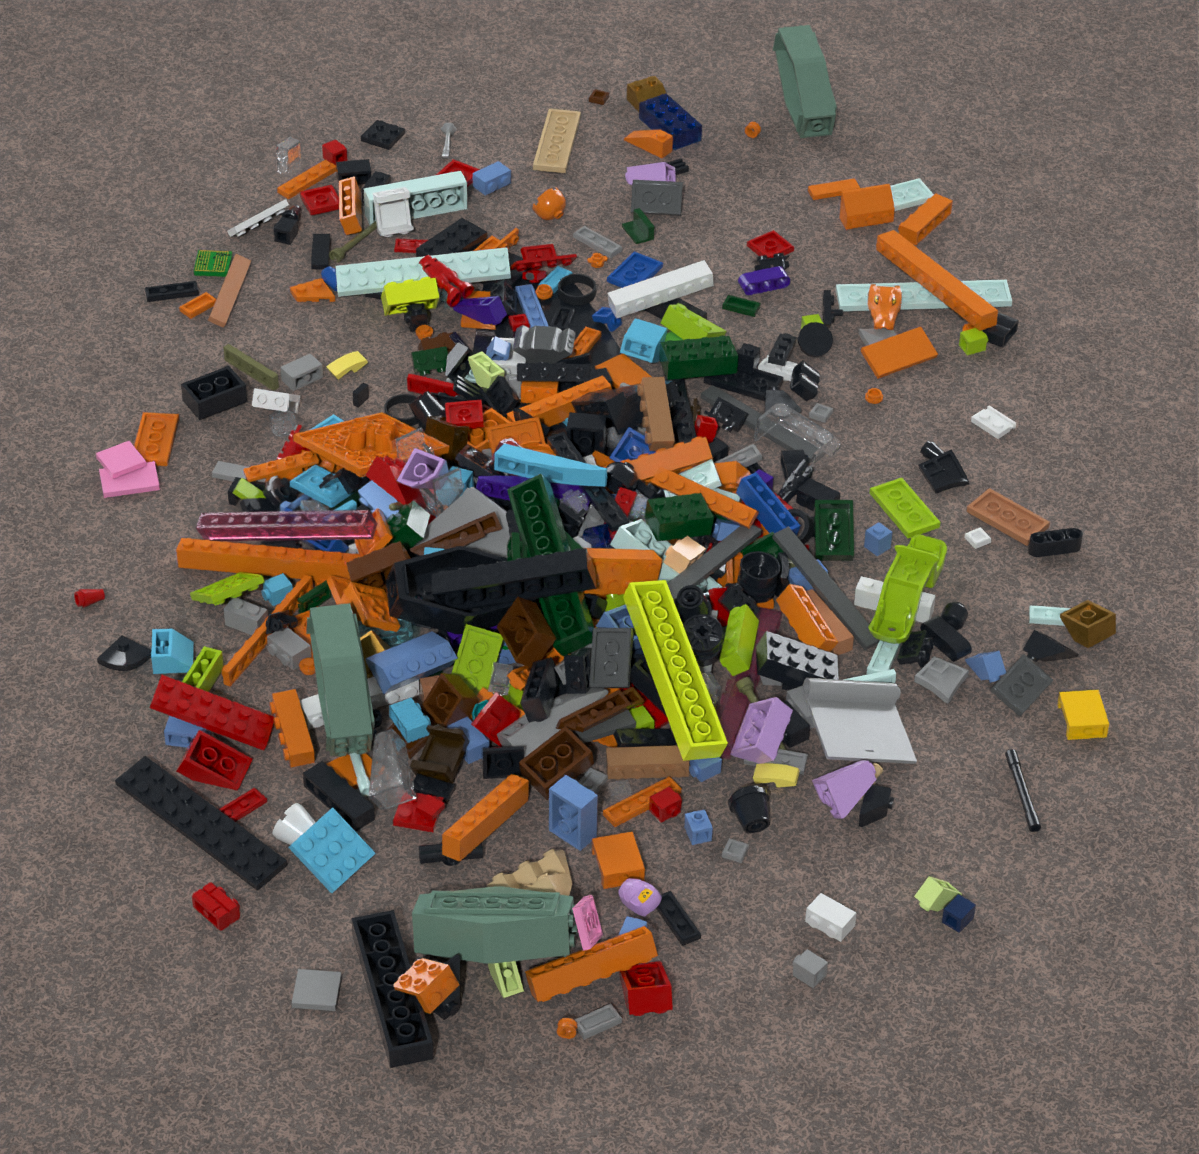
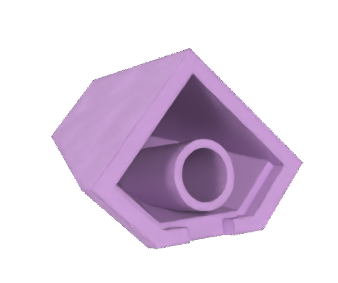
[625,162,676,185]
[397,448,449,489]
[812,761,877,819]

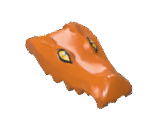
[867,284,902,330]

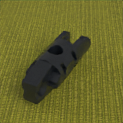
[778,459,814,503]

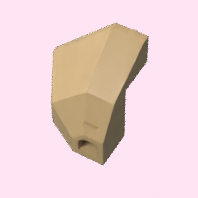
[487,849,572,896]

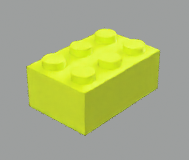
[381,277,439,316]

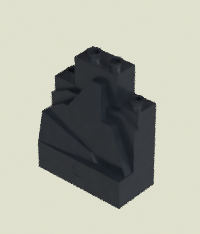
[571,381,680,435]

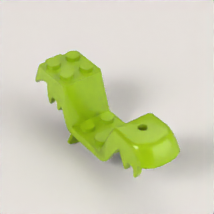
[868,534,947,644]

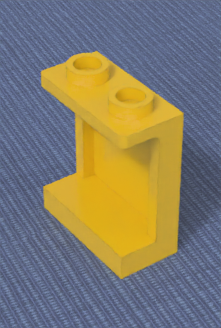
[1057,690,1109,740]

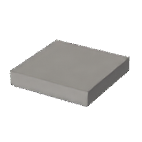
[292,969,342,1011]

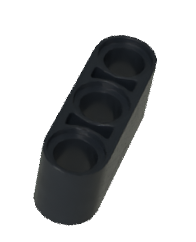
[1028,528,1083,557]
[920,616,972,662]

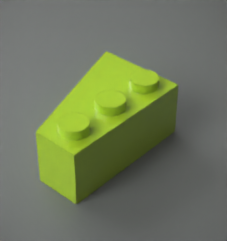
[661,303,727,340]

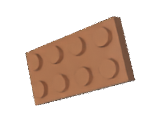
[967,488,1050,546]

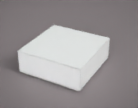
[965,527,991,549]

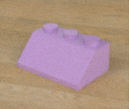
[730,697,793,764]

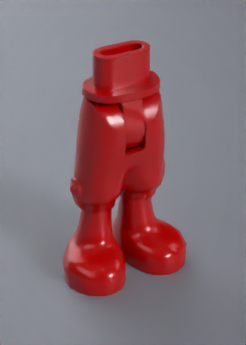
[419,255,474,308]

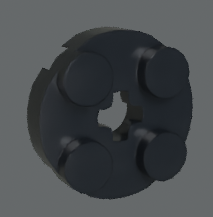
[263,476,298,512]

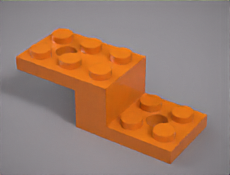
[327,575,400,632]

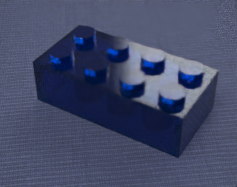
[639,93,702,151]

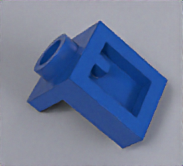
[592,307,622,332]

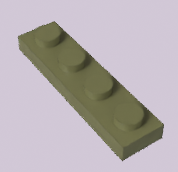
[223,344,279,391]

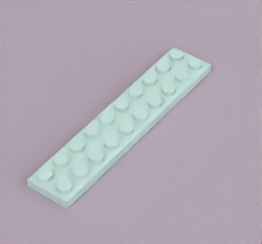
[336,248,511,297]
[836,280,1012,311]

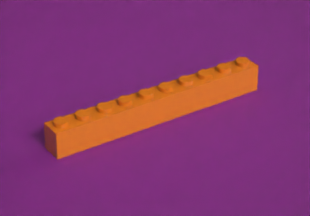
[876,230,998,331]
[176,538,360,581]

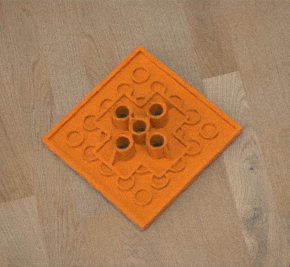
[293,412,449,477]

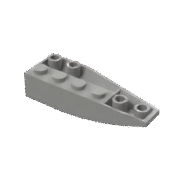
[496,688,608,758]

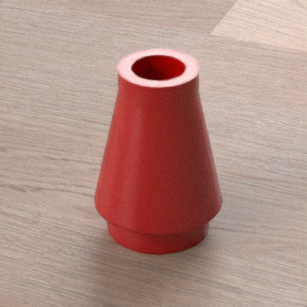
[74,589,105,608]

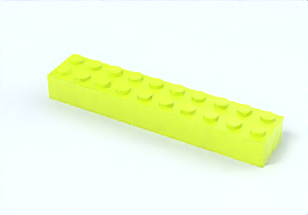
[623,580,728,761]

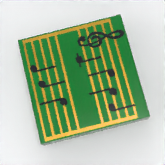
[194,250,233,277]

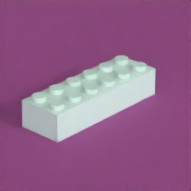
[364,171,467,225]
[610,519,724,608]

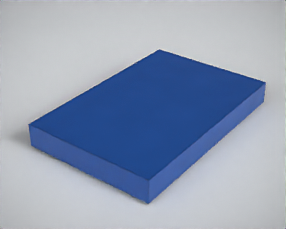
[607,251,663,288]

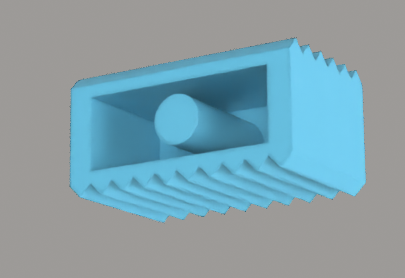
[389,697,431,743]

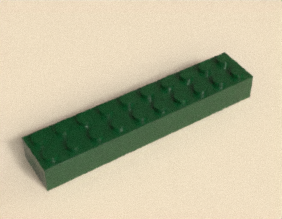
[507,474,594,656]

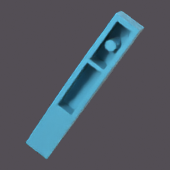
[494,443,607,487]

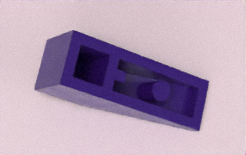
[452,296,507,325]

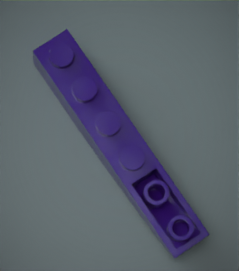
[476,476,590,515]

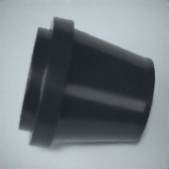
[409,391,446,432]
[675,585,712,624]
[728,785,770,834]

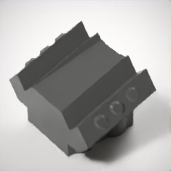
[512,325,576,364]

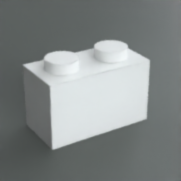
[805,893,856,942]

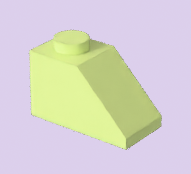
[468,352,505,388]
[914,876,962,912]
[487,961,524,998]

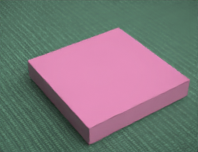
[96,441,146,479]

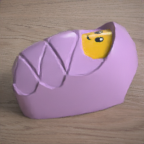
[618,878,662,917]

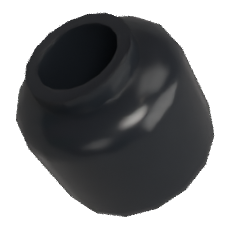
[940,602,968,630]

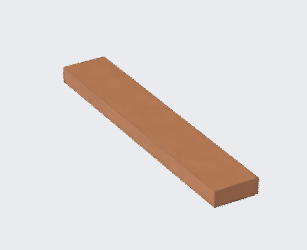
[208,254,251,328]

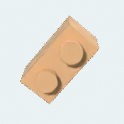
[663,536,706,574]

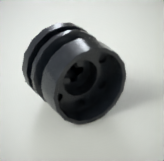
[737,551,780,603]
[683,614,723,667]

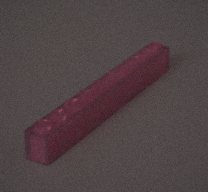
[196,510,378,541]
[716,607,782,760]

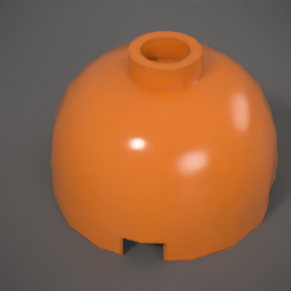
[532,187,566,220]

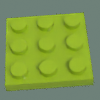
[190,572,265,606]

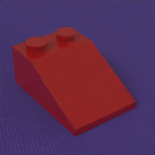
[366,456,427,509]
[176,730,252,790]
[619,961,673,1016]

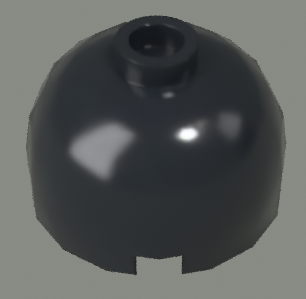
[606,462,638,494]

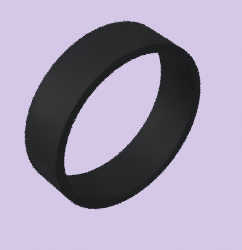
[558,274,596,305]
[384,394,418,426]

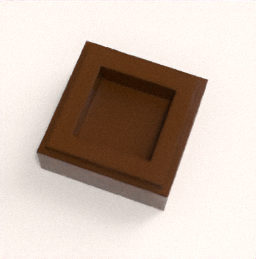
[589,89,609,105]

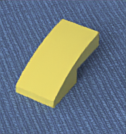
[326,351,368,380]
[753,763,800,787]

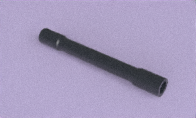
[1005,749,1041,832]

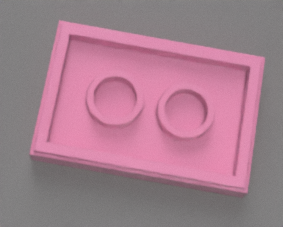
[99,461,160,498]
[572,895,603,951]

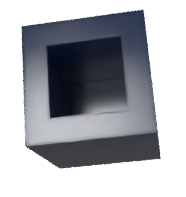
[942,894,976,933]

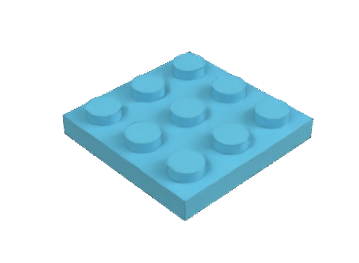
[288,808,376,893]

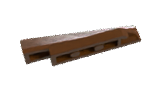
[409,511,502,556]
[556,687,645,732]

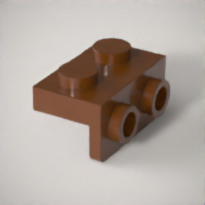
[418,332,456,354]

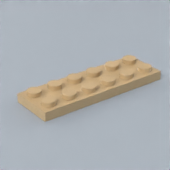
[533,109,581,173]

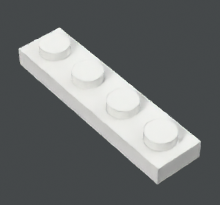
[227,199,289,237]

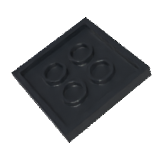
[455,444,514,477]

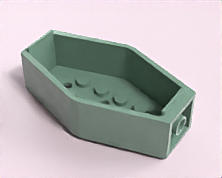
[773,25,837,138]
[306,603,375,757]
[412,886,578,964]

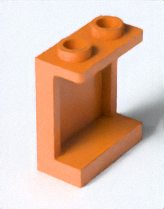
[592,832,645,889]

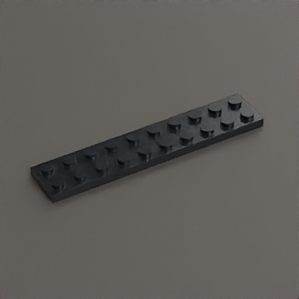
[115,756,288,891]

